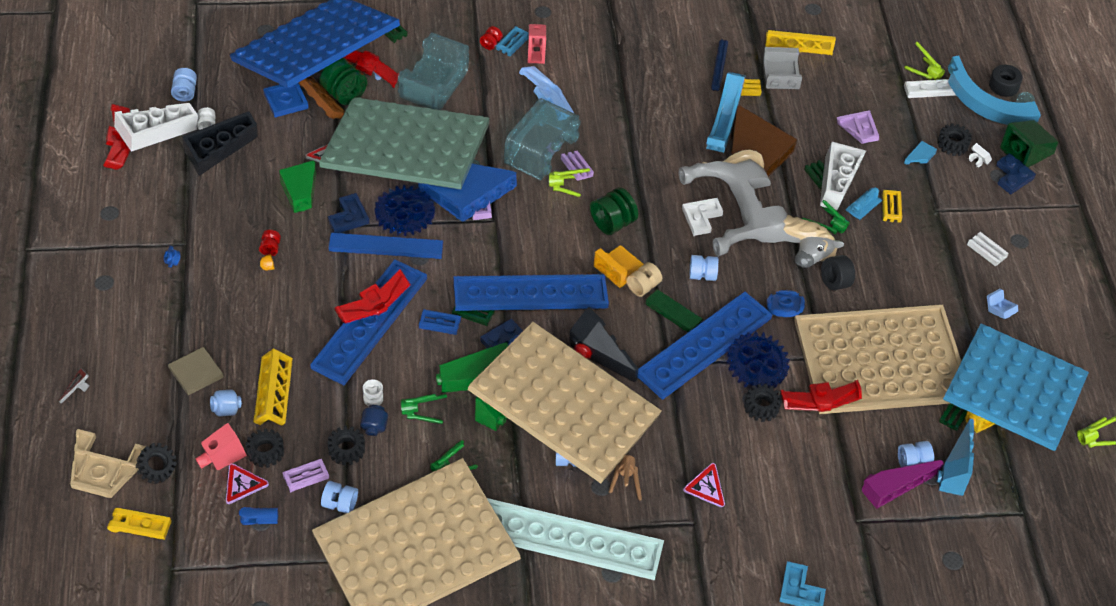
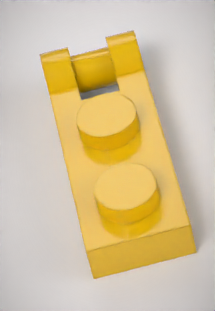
[107,508,171,540]

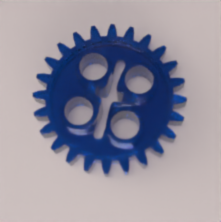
[375,185,435,236]
[726,331,790,388]

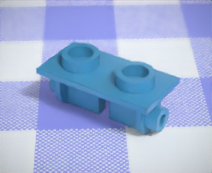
[846,187,882,220]

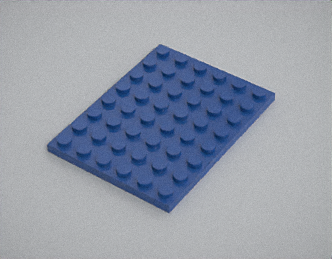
[230,0,400,88]

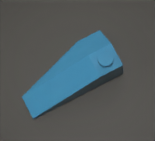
[936,419,974,496]

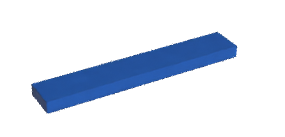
[329,233,443,259]

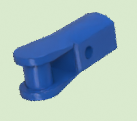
[239,507,278,525]

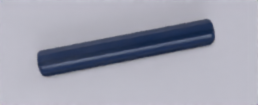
[711,39,728,91]

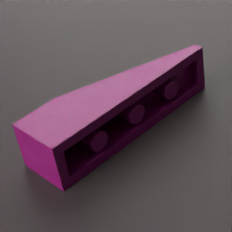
[862,460,944,509]

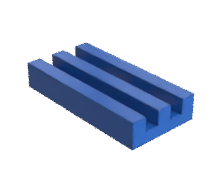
[419,309,461,335]

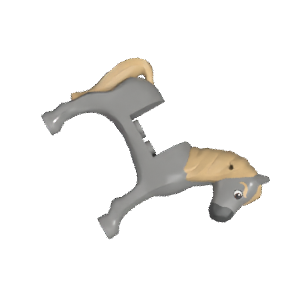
[679,150,844,268]

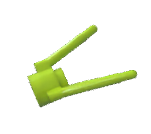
[904,42,945,80]
[549,168,590,197]
[1077,416,1116,448]

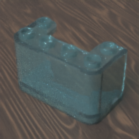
[398,32,469,110]
[504,98,581,180]

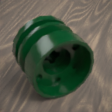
[320,58,367,105]
[590,187,639,235]

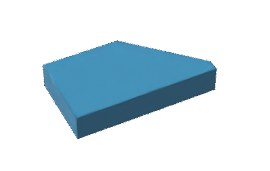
[904,141,937,165]

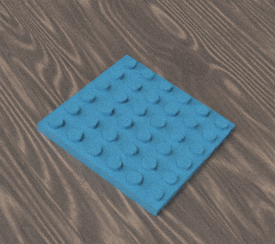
[943,324,1089,451]

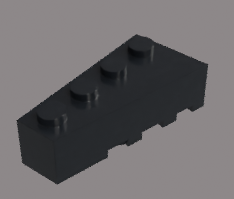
[182,111,258,176]

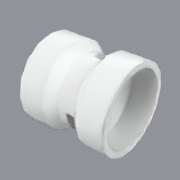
[197,107,216,130]
[363,379,383,406]

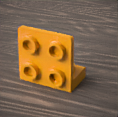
[594,245,644,288]

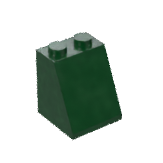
[1000,120,1059,168]

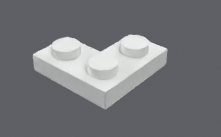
[682,198,723,236]

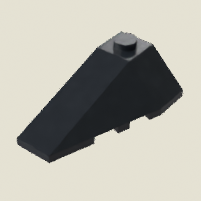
[569,307,639,382]

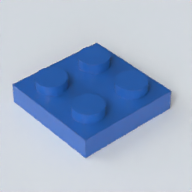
[263,83,309,117]

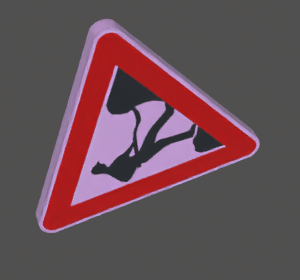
[683,463,725,507]
[226,464,269,504]

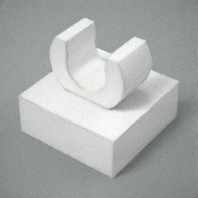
[969,143,992,167]

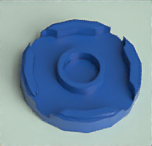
[767,290,805,317]

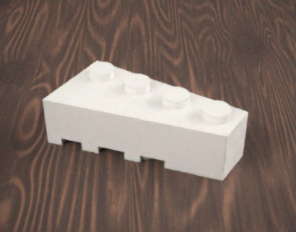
[114,103,198,151]
[820,142,866,210]

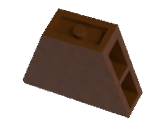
[731,105,797,177]

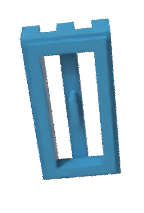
[496,26,528,56]

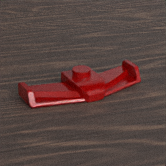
[343,50,401,88]
[103,104,130,170]
[334,269,411,323]
[780,379,862,412]

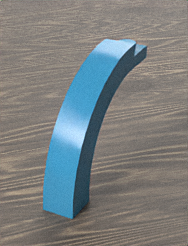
[948,56,1041,125]
[706,72,746,153]

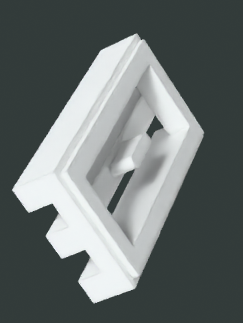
[967,232,1009,266]

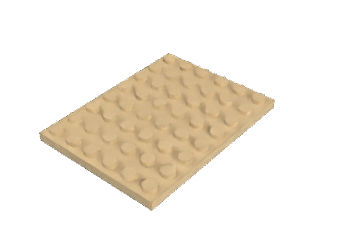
[794,305,962,414]
[467,322,662,483]
[312,458,521,606]

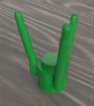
[802,200,850,234]
[401,394,447,424]
[430,440,478,472]

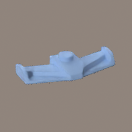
[519,66,574,121]

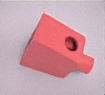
[528,24,546,64]
[195,423,247,470]

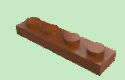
[298,75,345,119]

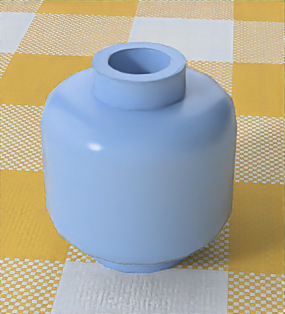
[210,390,241,417]

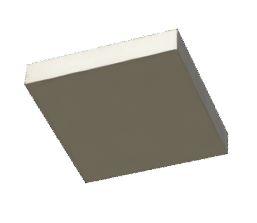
[168,347,224,395]

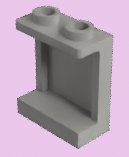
[762,47,802,89]

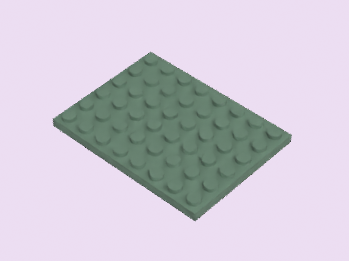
[319,97,489,189]

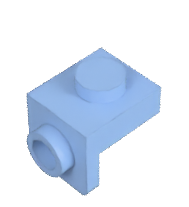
[987,289,1018,319]

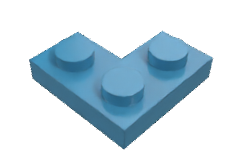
[779,561,826,606]

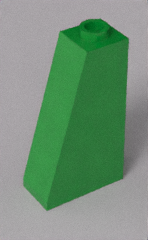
[436,343,508,393]

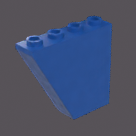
[418,164,517,222]

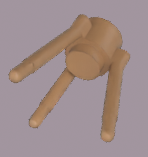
[609,455,642,500]

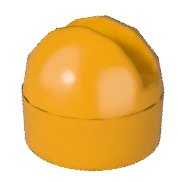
[260,254,275,271]

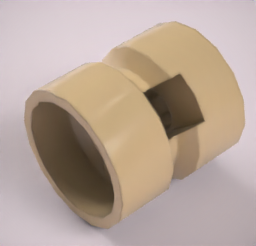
[626,262,662,297]

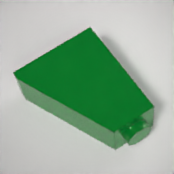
[279,160,316,213]

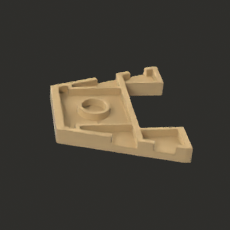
[70,429,146,498]

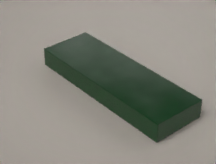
[645,289,703,332]

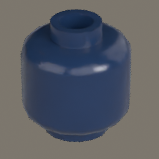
[360,405,388,436]

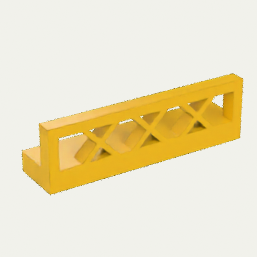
[765,30,836,55]
[254,348,293,426]

